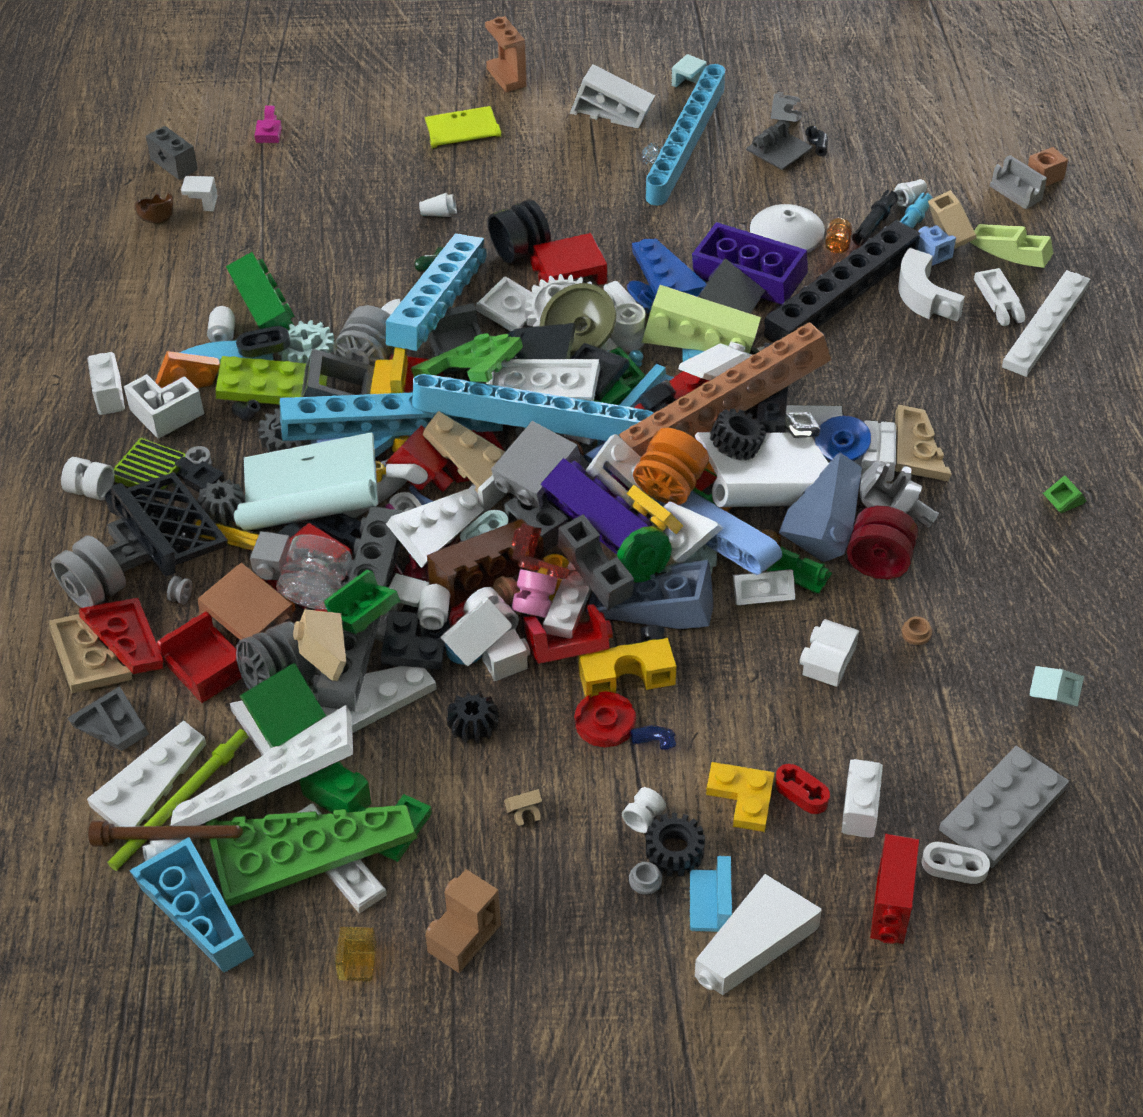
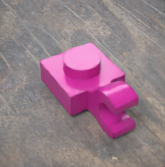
[254,106,282,143]

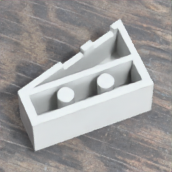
[570,64,655,128]

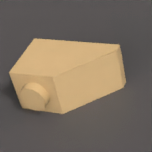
[293,609,346,681]

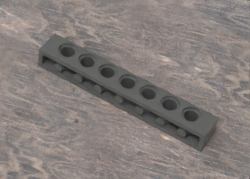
[313,506,405,712]

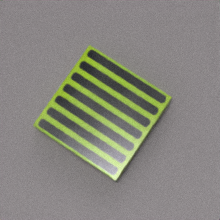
[114,438,185,490]

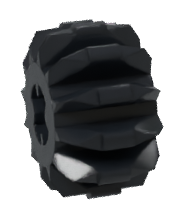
[446,691,499,744]

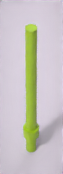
[107,729,249,871]

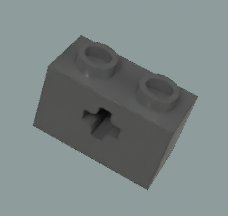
[146,126,198,180]

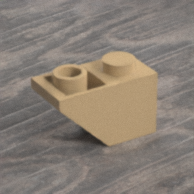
[928,190,977,249]

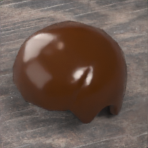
[135,194,173,223]

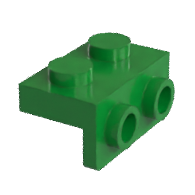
[324,570,400,634]

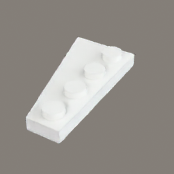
[386,489,484,568]
[87,721,206,827]

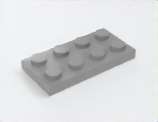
[939,745,1069,868]

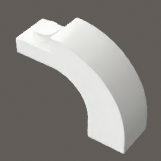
[898,248,965,321]

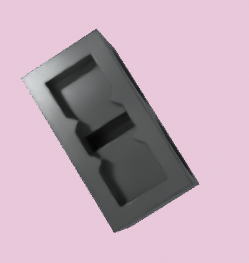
[505,495,569,553]

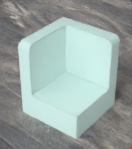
[672,54,706,87]
[1030,666,1084,706]

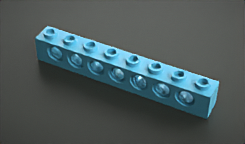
[386,233,487,351]
[280,392,503,441]

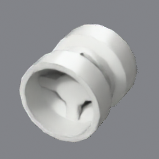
[622,787,666,833]

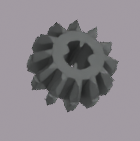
[197,479,245,526]

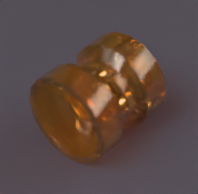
[825,218,852,253]

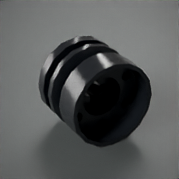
[488,199,551,264]

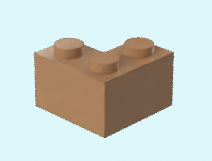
[425,869,501,973]

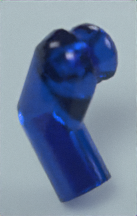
[631,725,676,750]

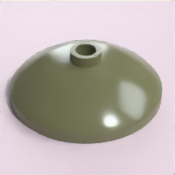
[540,283,616,358]

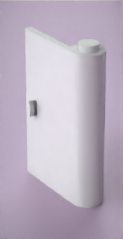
[695,432,829,507]

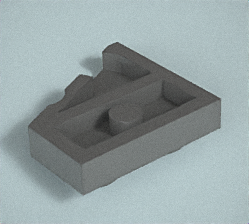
[68,686,149,751]

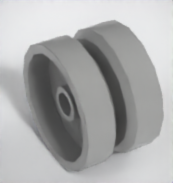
[51,535,126,608]

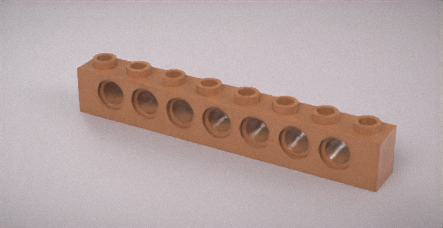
[618,322,831,457]

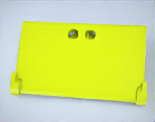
[425,106,501,148]

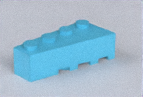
[129,837,254,973]

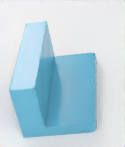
[690,856,732,932]

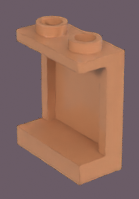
[485,16,527,92]
[198,562,293,640]

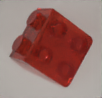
[512,523,577,580]

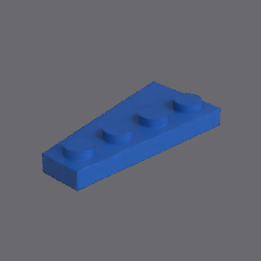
[632,238,707,297]

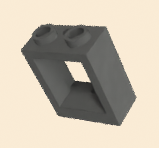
[301,349,374,397]

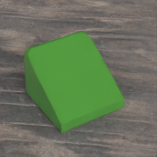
[1043,476,1087,513]

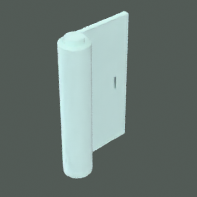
[234,432,378,531]

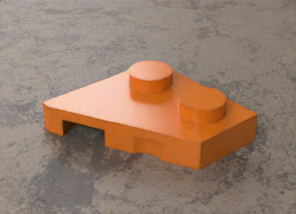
[155,351,220,388]

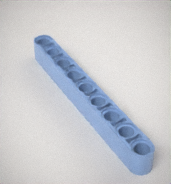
[583,441,782,575]

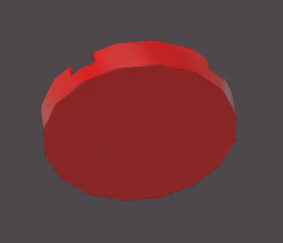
[574,691,636,748]

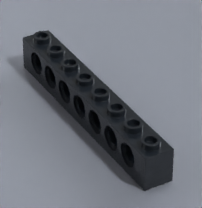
[764,220,920,343]

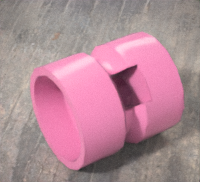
[511,569,558,618]

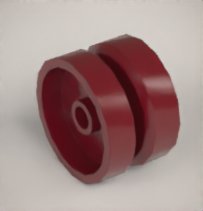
[847,505,918,579]

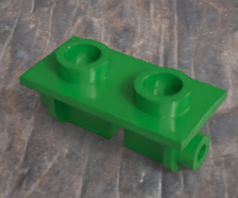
[767,546,832,594]

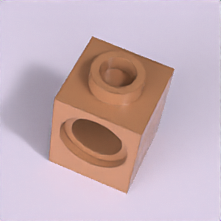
[1028,147,1068,187]

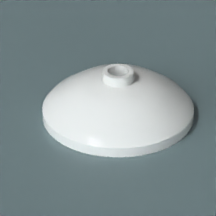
[750,204,825,253]

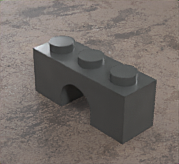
[558,514,634,610]

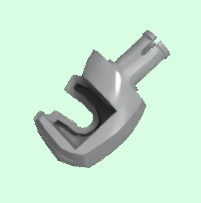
[859,461,939,528]

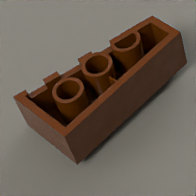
[427,519,544,612]

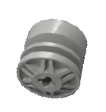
[333,305,395,367]

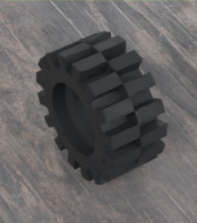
[710,408,766,460]
[646,813,705,877]

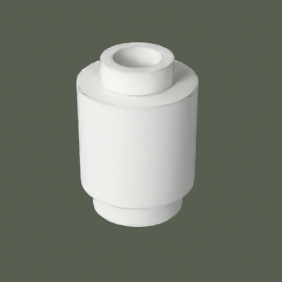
[207,306,235,342]
[417,584,450,630]

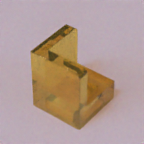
[335,927,377,981]

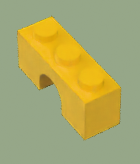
[578,638,676,697]

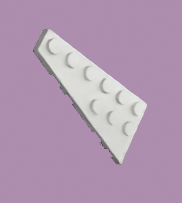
[230,666,436,756]

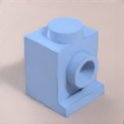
[918,225,956,266]

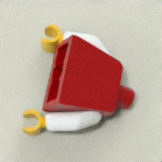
[375,425,454,492]

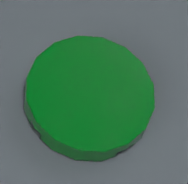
[617,526,672,583]

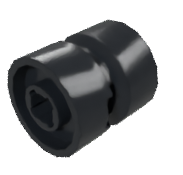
[638,380,677,413]

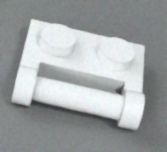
[586,434,643,509]

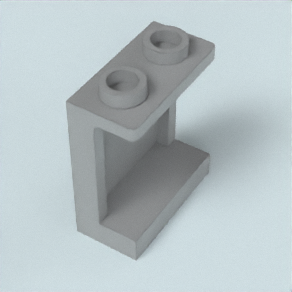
[491,421,581,509]

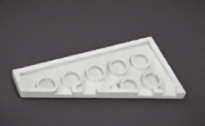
[170,705,353,826]

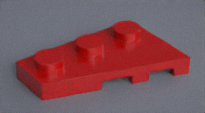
[79,598,163,674]

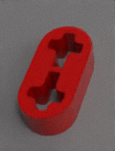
[775,764,830,814]

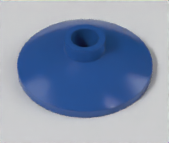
[627,281,655,313]
[815,416,871,461]

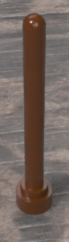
[88,820,243,847]

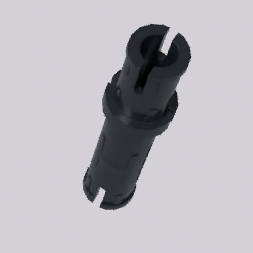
[852,190,898,246]

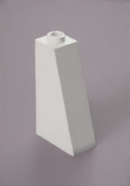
[695,874,822,995]

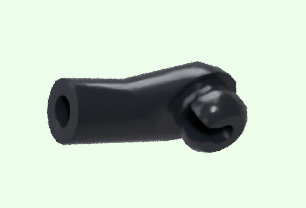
[805,126,829,156]
[232,400,260,422]

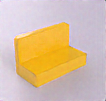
[370,347,408,394]

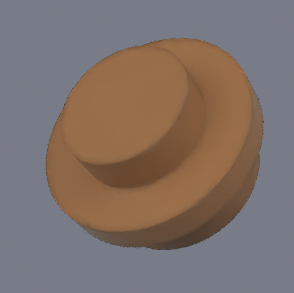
[493,576,520,605]
[902,616,932,645]

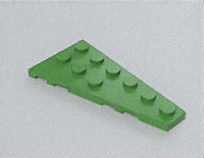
[206,805,417,907]

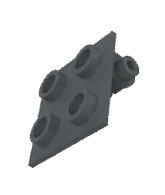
[746,120,813,170]

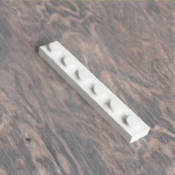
[1002,270,1090,377]

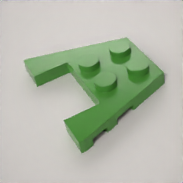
[411,333,523,382]

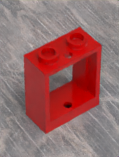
[870,834,919,944]

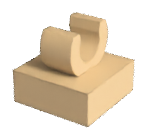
[504,789,542,826]

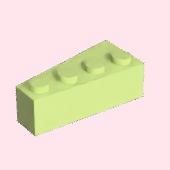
[641,285,761,353]

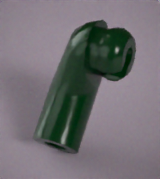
[414,247,443,272]

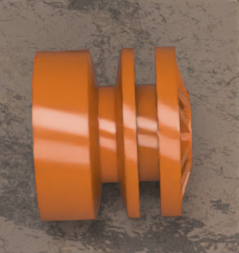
[633,428,709,505]

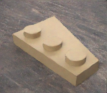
[895,405,952,481]
[422,411,505,493]
[49,614,132,693]

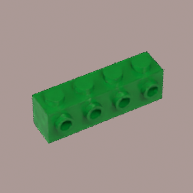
[226,252,295,331]

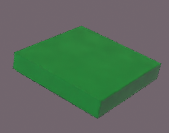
[239,663,326,748]

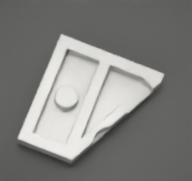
[649,501,723,564]

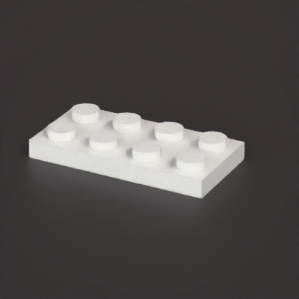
[486,359,600,401]

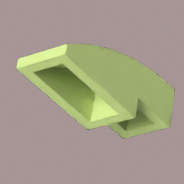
[970,224,1054,268]

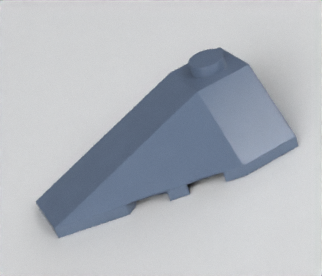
[779,452,862,562]
[586,560,714,629]

